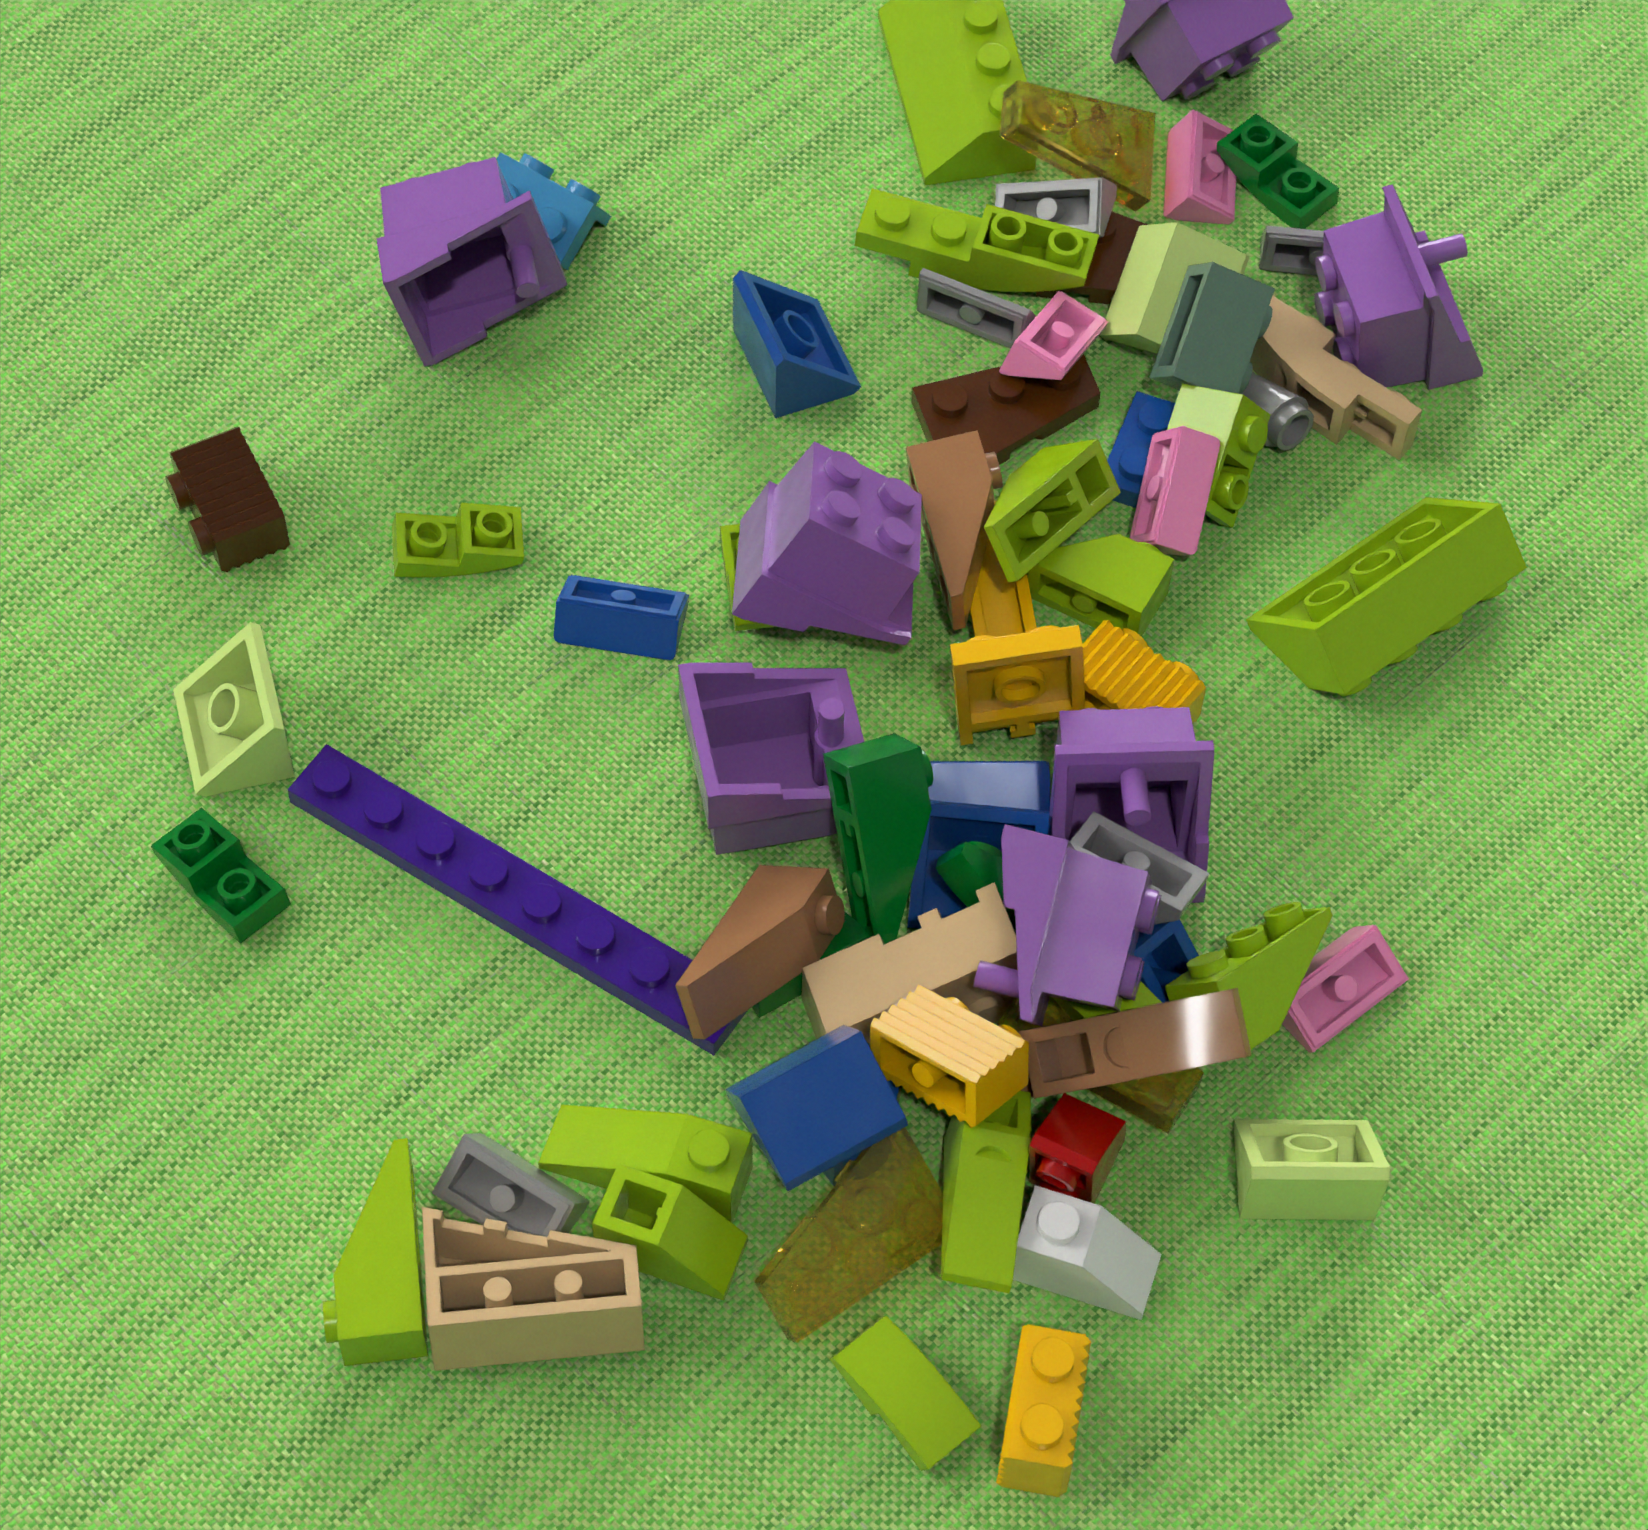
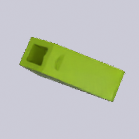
[1165,902,1333,1049]
[941,1091,1031,1294]

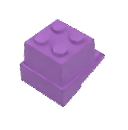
[1110,0,1294,102]
[376,157,567,367]
[1314,184,1483,390]
[732,441,922,645]
[678,662,864,855]
[1048,706,1215,903]
[974,824,1161,1026]

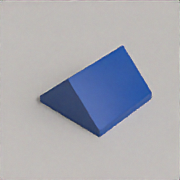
[733,270,861,418]
[907,800,1050,929]
[725,1025,908,1191]

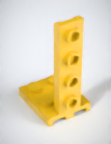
[950,501,1085,745]

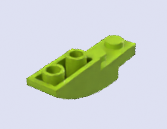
[854,188,1099,292]

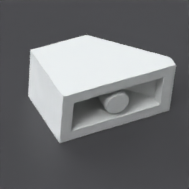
[1013,1185,1161,1320]

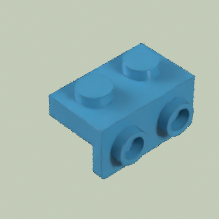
[497,152,611,270]

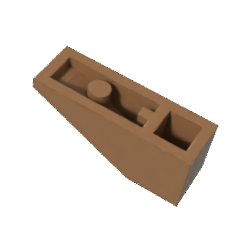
[906,430,1003,631]
[675,865,845,1040]

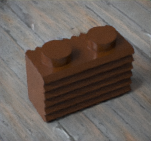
[165,426,290,572]

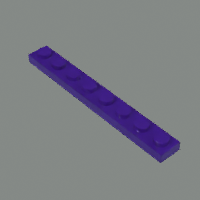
[288,744,749,1056]

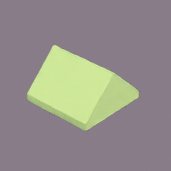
[1100,222,1250,354]
[173,622,294,797]
[1234,1119,1390,1220]

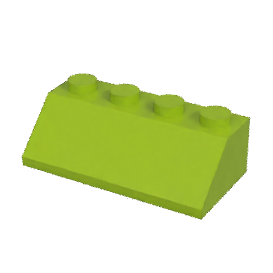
[878,0,1040,186]
[1246,497,1527,696]

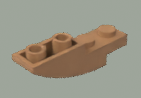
[1017,988,1252,1099]

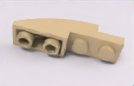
[1250,294,1422,460]

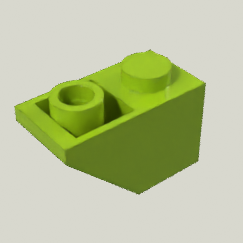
[1167,383,1271,528]
[592,1163,748,1301]

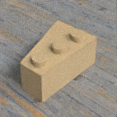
[801,882,1018,1047]
[422,1207,645,1371]

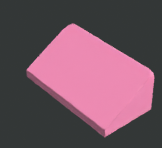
[1163,110,1236,225]
[999,291,1108,380]
[1129,426,1220,556]
[1282,925,1409,1053]

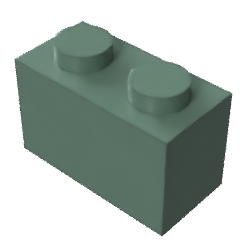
[1149,262,1275,394]

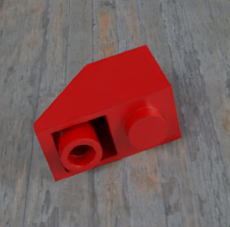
[1029,1093,1126,1204]

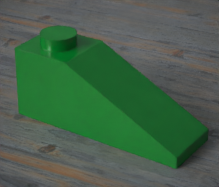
[823,733,934,944]

